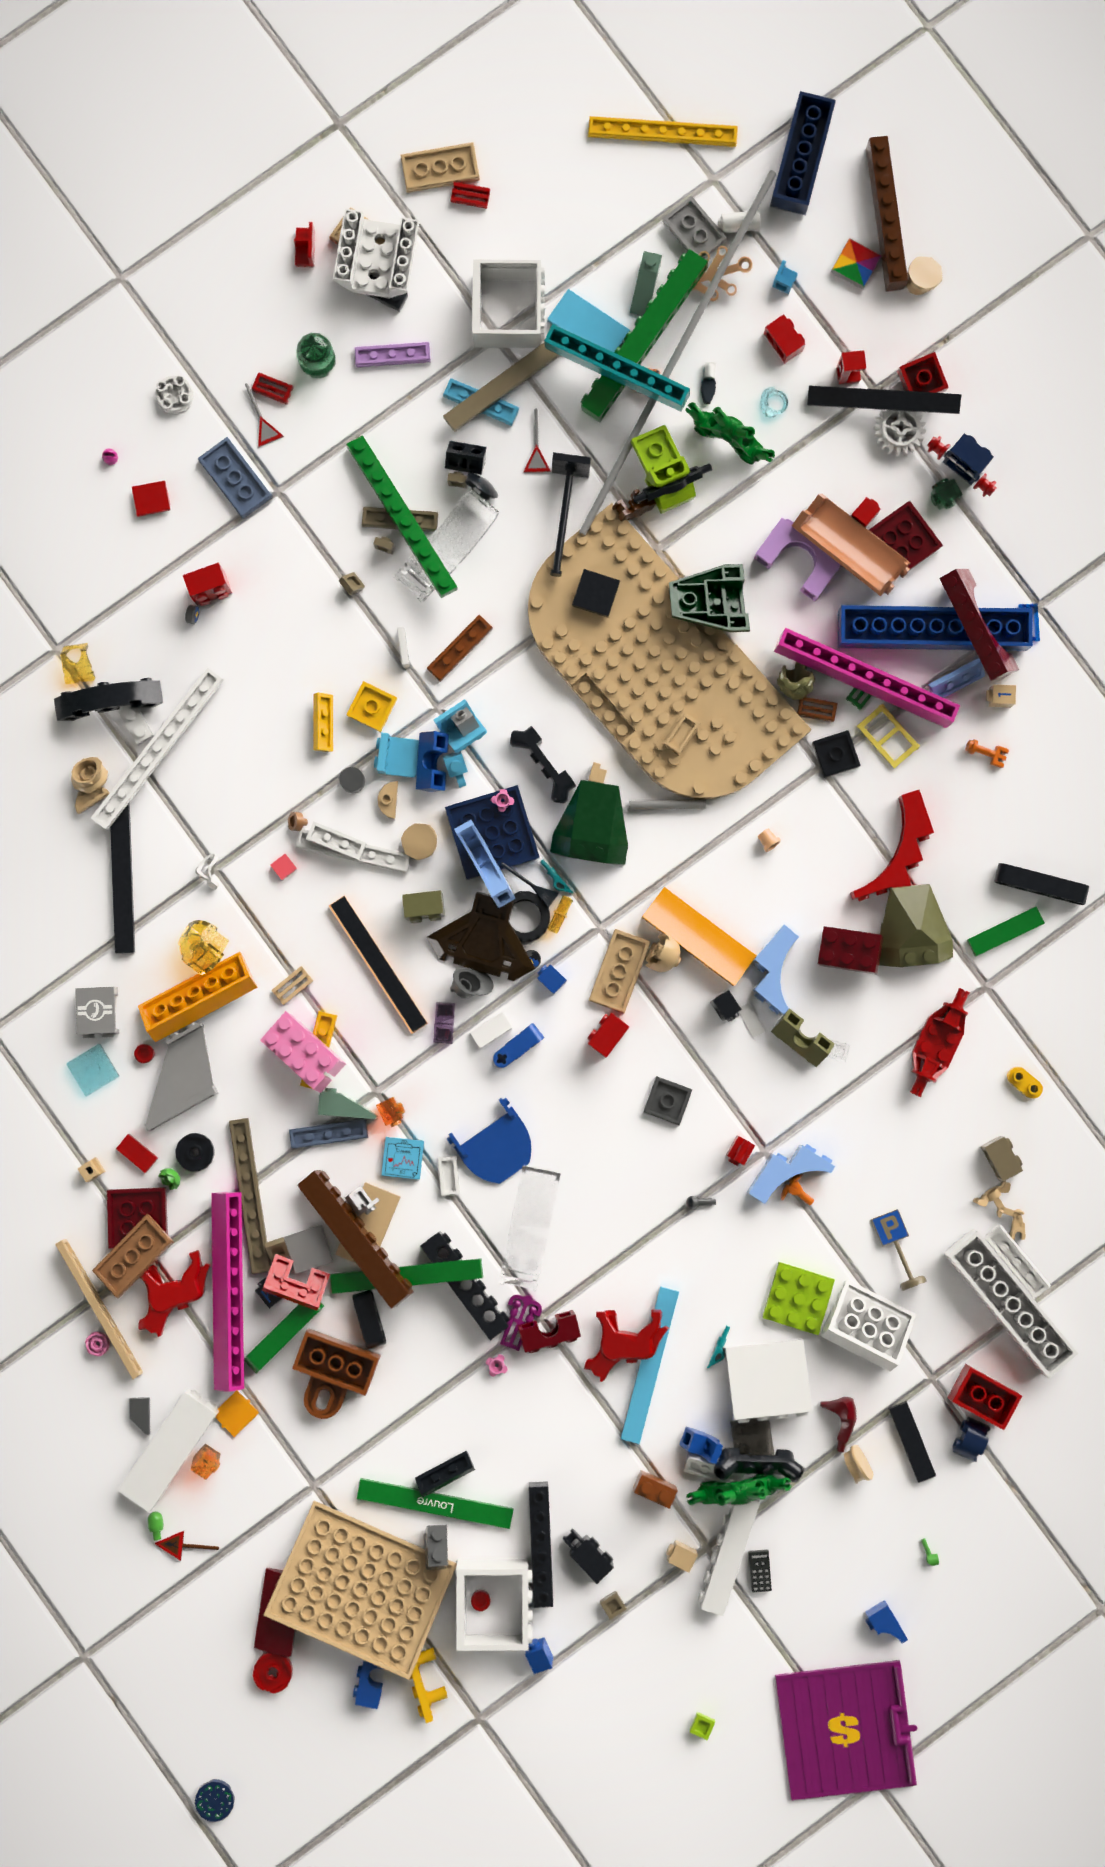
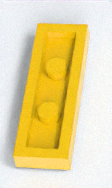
[313,693,333,752]

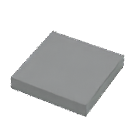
[284,1225,333,1274]

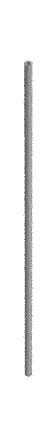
[579,170,776,536]

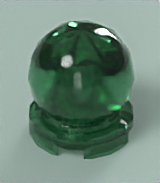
[296,332,336,379]

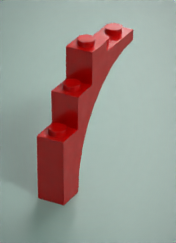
[850,789,934,902]

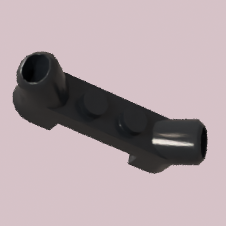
[510,726,576,803]
[714,1448,804,1483]

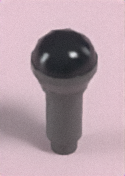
[686,1196,716,1209]

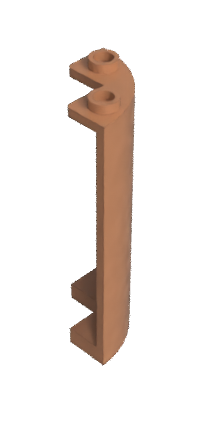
[791,494,911,596]

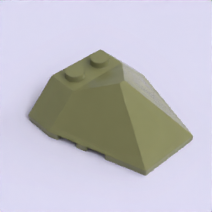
[879,884,953,968]

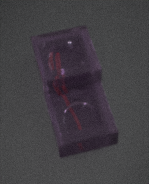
[433,1002,455,1044]

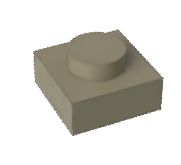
[447,472,467,489]
[373,536,395,555]
[339,572,365,595]
[265,1237,290,1262]
[600,1591,627,1620]

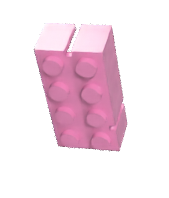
[260,1011,346,1093]

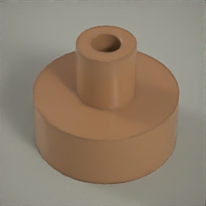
[288,812,308,831]

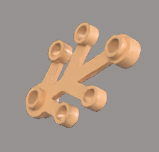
[692,245,753,301]

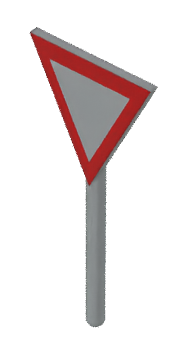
[245,383,284,448]
[523,408,551,473]

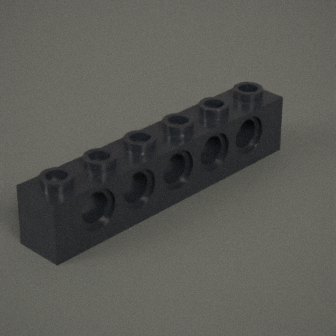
[420,1231,510,1341]
[529,1481,553,1608]

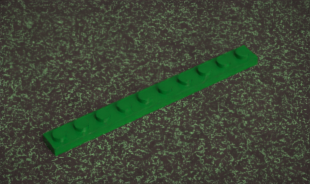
[346,435,458,599]

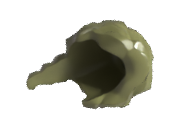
[777,662,815,700]

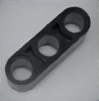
[352,1290,387,1350]

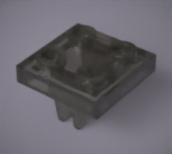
[730,1418,775,1456]

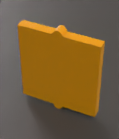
[215,1390,259,1437]

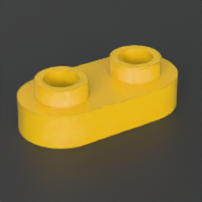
[1007,1067,1043,1099]

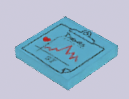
[381,1137,424,1180]

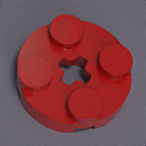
[253,1652,293,1693]

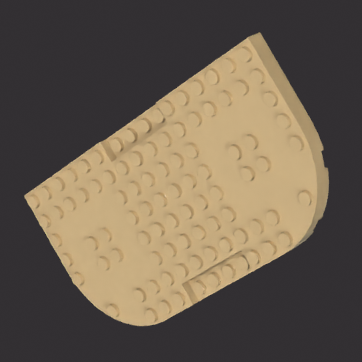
[528,503,812,800]

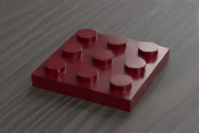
[869,500,943,578]
[107,1187,168,1249]

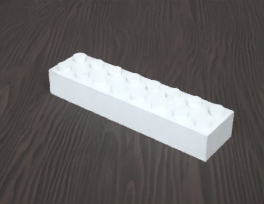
[943,1229,1079,1379]

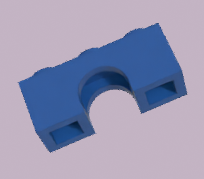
[416,731,449,792]
[352,1660,386,1709]

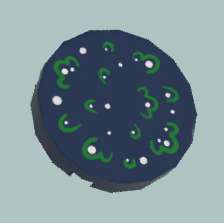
[195,1779,235,1822]

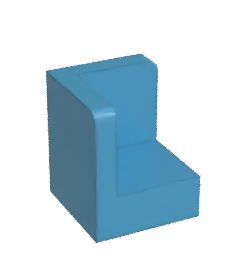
[772,260,798,294]

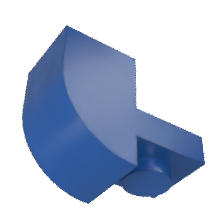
[679,1426,723,1464]

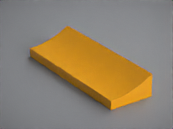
[641,887,757,986]
[138,952,258,1042]

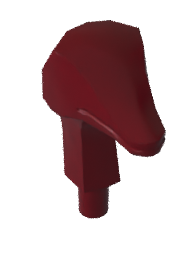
[820,1396,857,1452]

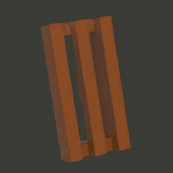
[797,697,838,722]

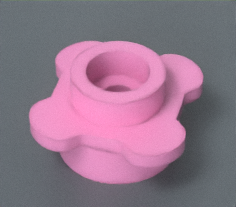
[491,789,514,812]
[486,1354,508,1377]

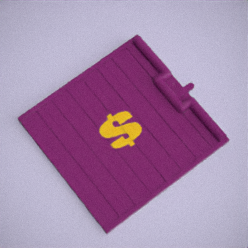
[775,1660,918,1800]

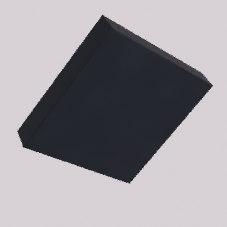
[572,569,620,618]
[812,730,861,778]

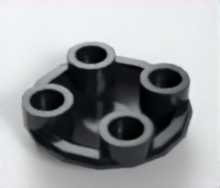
[465,473,498,501]

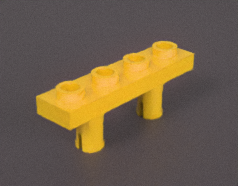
[410,1647,448,1723]

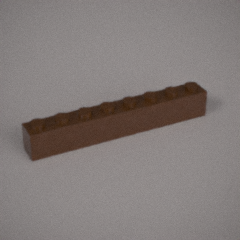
[866,135,908,292]
[297,1170,414,1309]

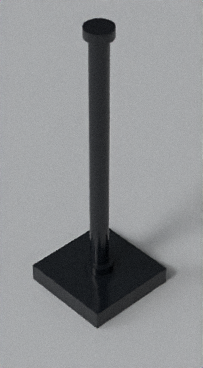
[550,452,591,577]

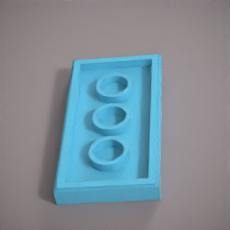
[547,289,630,352]

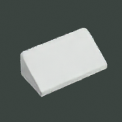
[470,1012,512,1049]

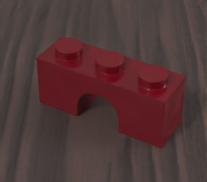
[517,1310,581,1353]

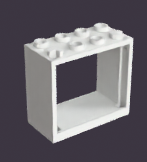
[472,259,545,348]
[456,1559,532,1651]

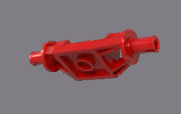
[910,988,970,1097]

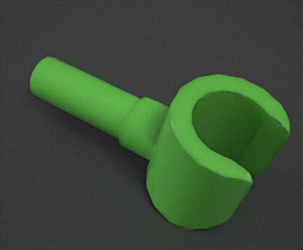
[921,1538,939,1566]

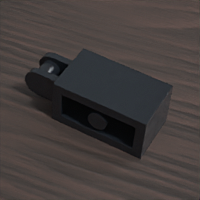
[562,1528,614,1584]

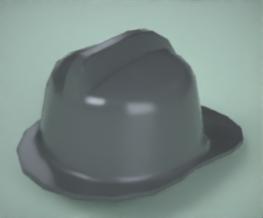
[450,969,494,999]

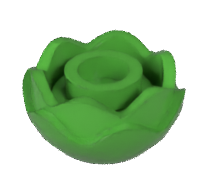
[158,1168,181,1190]

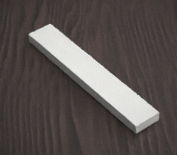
[295,829,411,873]

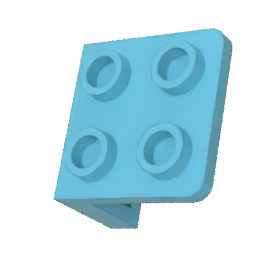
[433,699,487,753]
[374,733,419,778]

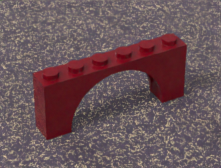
[939,569,1020,681]

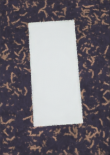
[739,1002,766,1038]

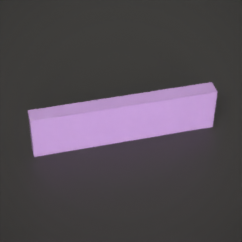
[354,342,431,368]

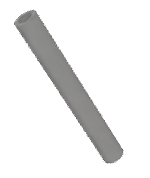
[629,799,706,810]

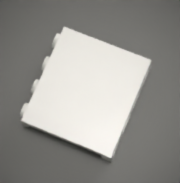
[724,1339,813,1423]

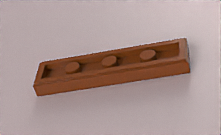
[427,614,493,682]

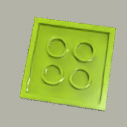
[762,1261,835,1336]

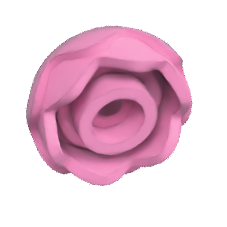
[85,1331,110,1356]

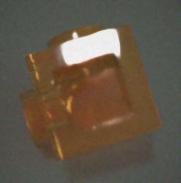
[376,1097,406,1128]
[190,1443,221,1480]

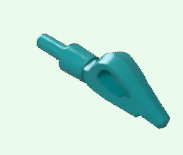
[540,859,574,894]
[707,1325,731,1368]

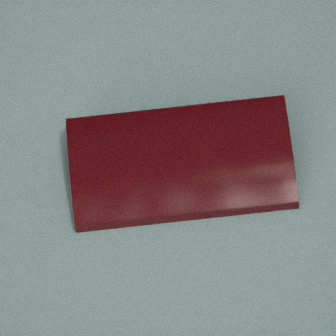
[254,1567,296,1657]

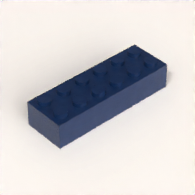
[770,91,836,216]

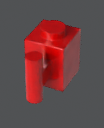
[726,1135,756,1166]

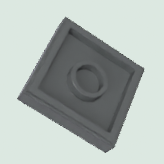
[643,1076,693,1126]

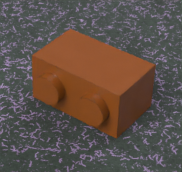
[633,1470,678,1509]

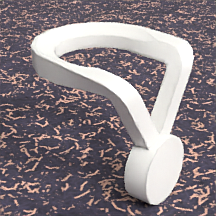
[195,853,219,890]

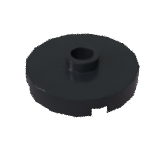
[175,1133,215,1172]

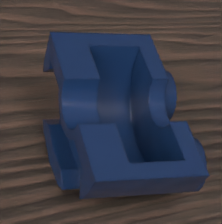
[952,1416,990,1462]

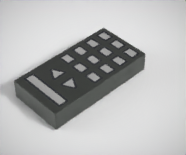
[749,1549,772,1592]

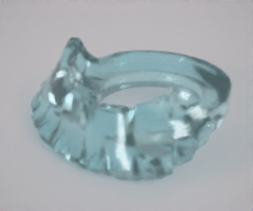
[760,386,788,418]

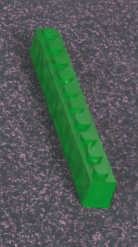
[580,249,708,423]

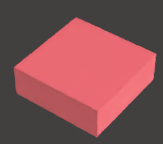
[270,854,297,880]

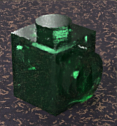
[930,478,963,510]

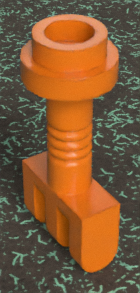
[965,739,1009,768]

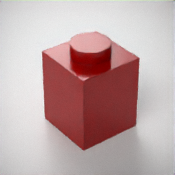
[851,497,881,528]

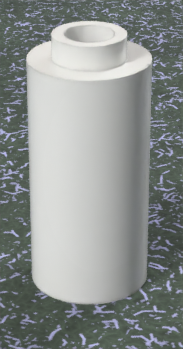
[717,210,760,233]

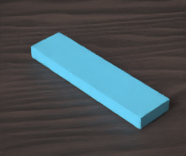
[443,378,519,426]

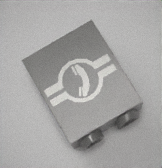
[75,986,120,1038]

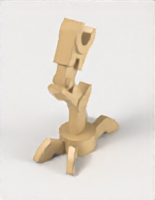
[973,1181,1026,1240]

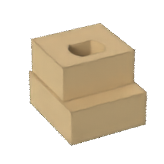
[588,762,607,783]
[77,1157,106,1182]

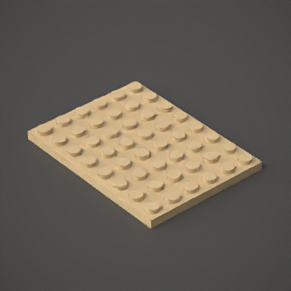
[264,1500,457,1680]

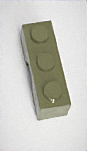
[771,1008,835,1067]

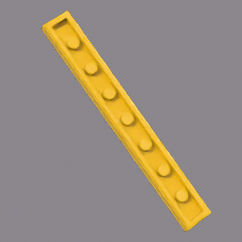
[588,116,738,147]

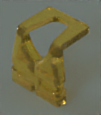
[60,643,96,685]

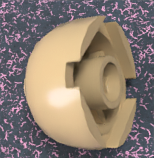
[645,933,681,972]

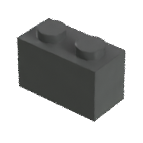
[425,1525,448,1570]

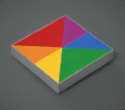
[831,238,882,290]

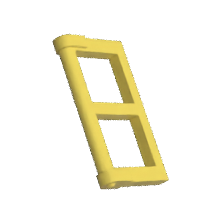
[857,703,920,769]

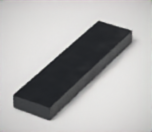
[888,1401,936,1483]

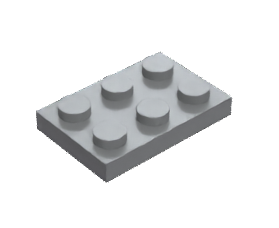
[662,195,727,259]

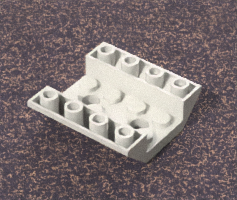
[332,208,420,298]

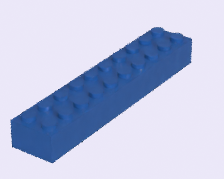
[838,605,1033,651]

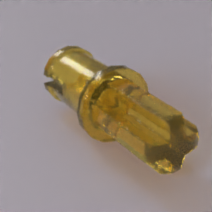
[548,895,574,934]

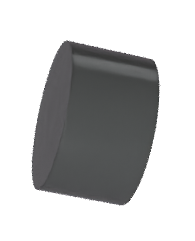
[339,767,365,793]

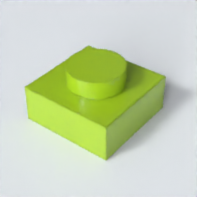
[689,1712,715,1741]

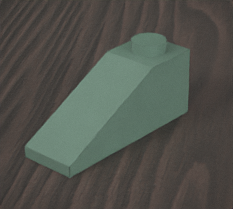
[630,251,662,316]
[318,1088,378,1119]

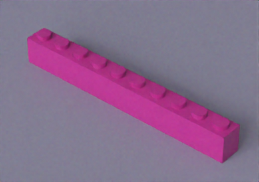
[773,628,960,728]
[211,1192,244,1392]

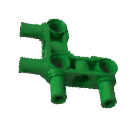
[685,402,775,465]
[686,1474,791,1506]

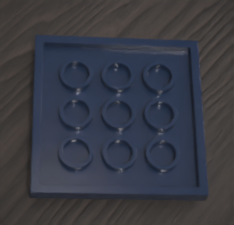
[445,785,540,880]

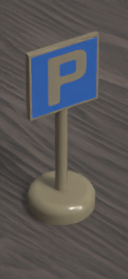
[871,1209,927,1291]

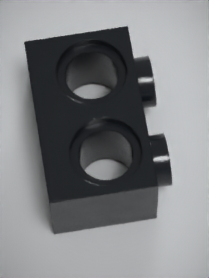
[444,441,487,475]
[710,990,742,1022]

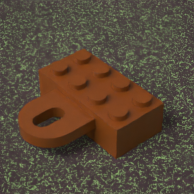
[292,1328,381,1419]

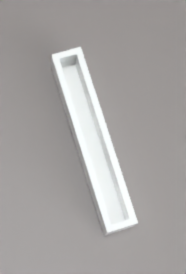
[698,1499,760,1617]

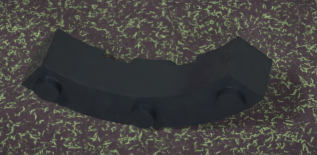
[54,678,163,721]

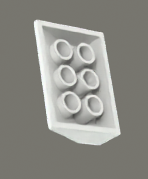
[821,1279,916,1372]

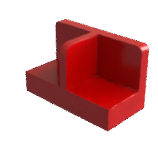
[294,222,315,267]

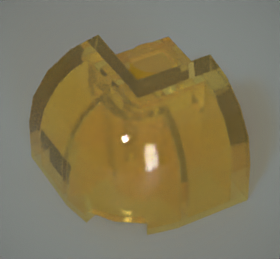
[178,920,229,975]

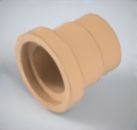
[758,828,781,852]

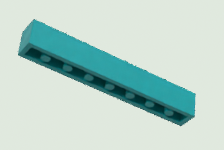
[544,324,690,412]

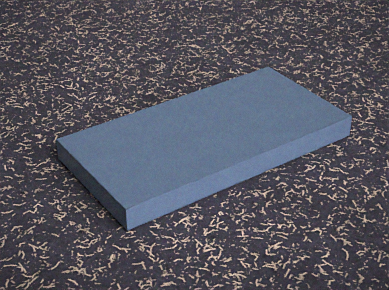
[197,436,273,519]

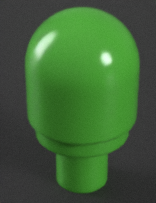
[147,1512,164,1541]

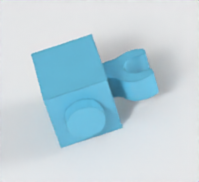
[442,751,468,788]

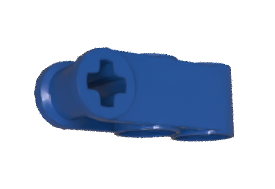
[493,1023,545,1068]

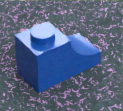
[865,1600,908,1644]

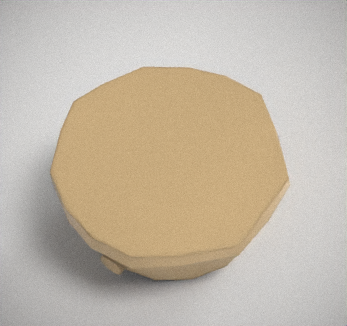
[906,257,942,295]
[71,757,108,794]
[401,823,437,860]
[844,1445,873,1484]

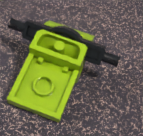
[630,425,712,514]

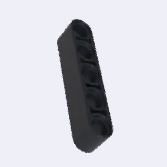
[994,863,1090,905]

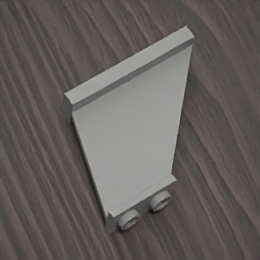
[144,1021,219,1131]

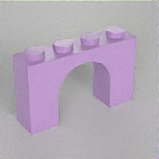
[754,518,841,601]

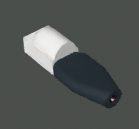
[701,361,717,404]

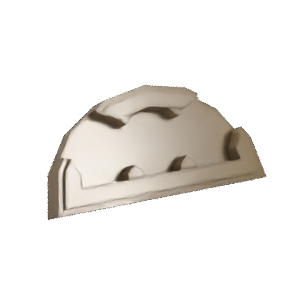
[377,781,398,819]
[75,787,110,814]

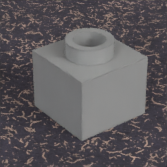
[451,707,480,737]

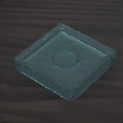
[66,1043,120,1096]

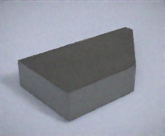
[129,1397,150,1435]

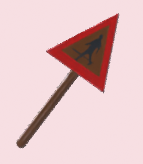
[154,1531,219,1561]

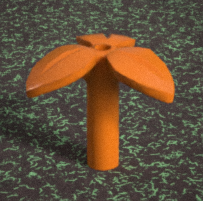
[781,1173,814,1206]

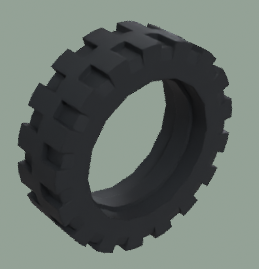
[512,891,550,942]

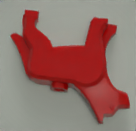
[138,1250,211,1337]
[584,1309,669,1382]

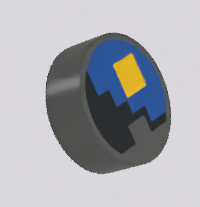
[185,604,199,625]
[526,950,541,968]

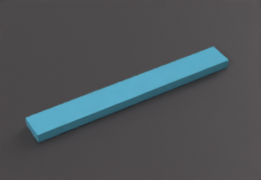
[621,1286,679,1444]

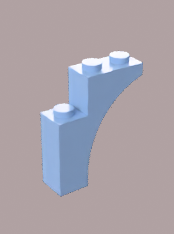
[454,820,516,908]
[753,924,799,1015]
[747,1144,836,1204]

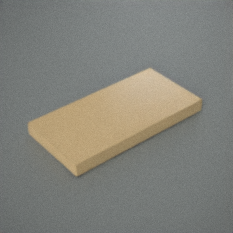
[400,142,480,193]
[588,929,651,1014]
[335,1182,401,1263]

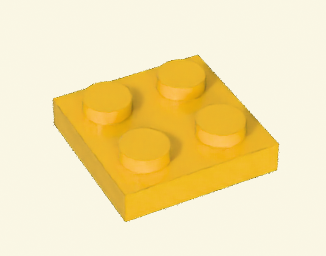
[346,681,398,732]

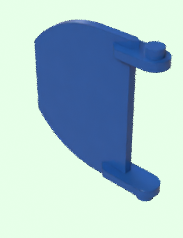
[446,1097,532,1184]

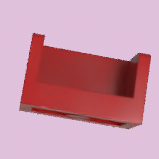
[836,350,867,385]

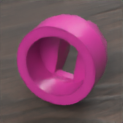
[102,448,118,465]

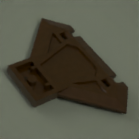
[427,891,536,981]

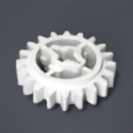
[873,410,927,456]

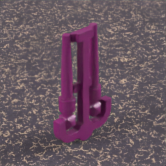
[500,1294,542,1351]

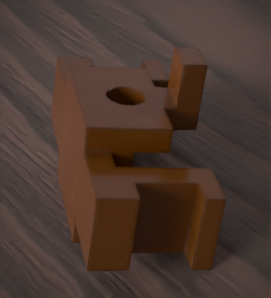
[612,489,657,522]

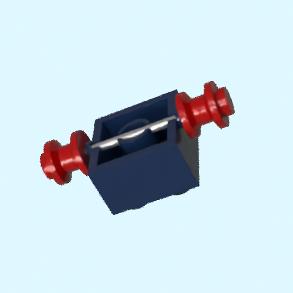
[927,433,997,497]

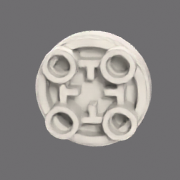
[155,375,194,414]

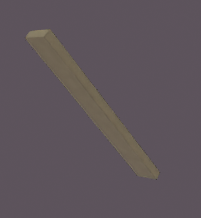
[443,343,560,432]
[229,1118,271,1274]

